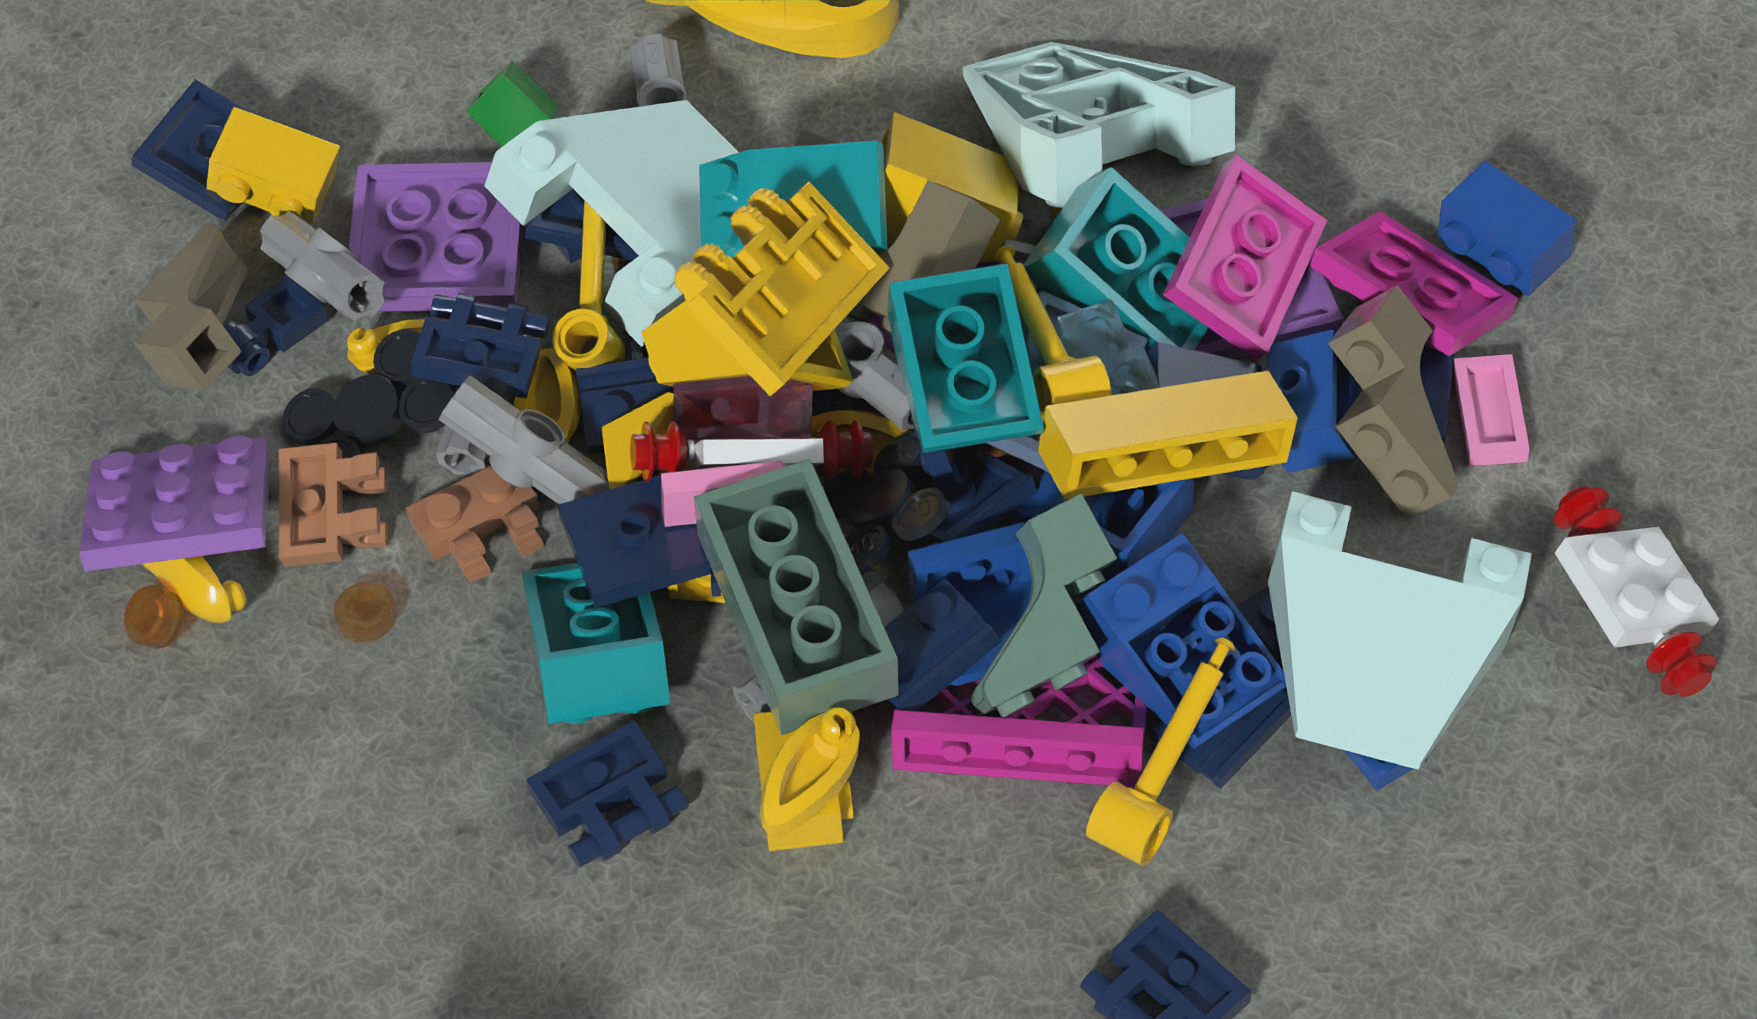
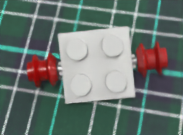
[630,420,873,482]
[1554,486,1720,697]

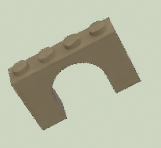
[794,128,1000,335]

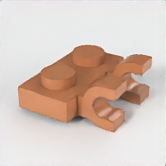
[279,443,388,567]
[405,466,544,584]

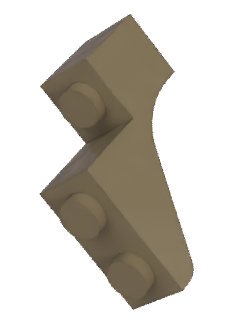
[133,223,248,391]
[1328,285,1457,519]

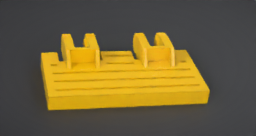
[673,182,890,396]

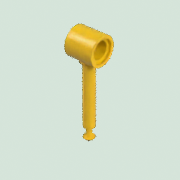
[552,200,626,374]
[994,246,1111,420]
[1086,637,1236,866]

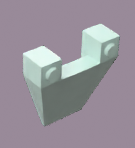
[963,42,1235,207]
[484,100,739,347]
[1268,491,1532,770]

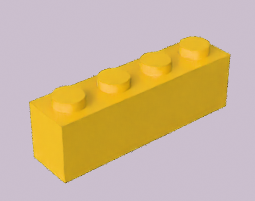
[1038,370,1298,500]

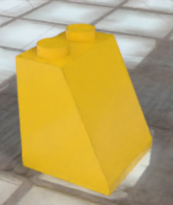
[877,112,1024,262]
[641,300,853,399]

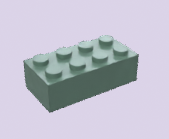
[694,459,899,735]

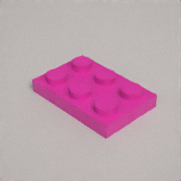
[1163,155,1327,361]
[1309,211,1518,356]

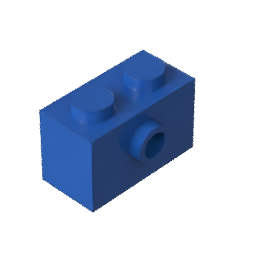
[1437,161,1577,297]
[1264,329,1355,472]

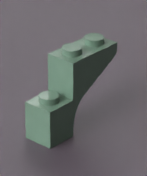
[972,493,1117,718]

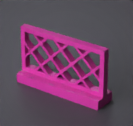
[891,655,1148,787]

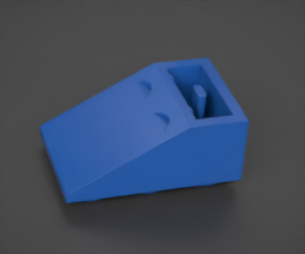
[999,457,1194,582]
[1076,533,1286,749]

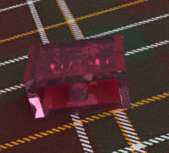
[673,376,813,444]

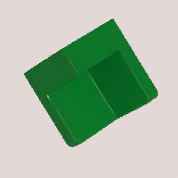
[466,61,559,147]

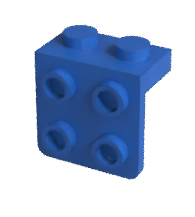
[908,522,1032,686]

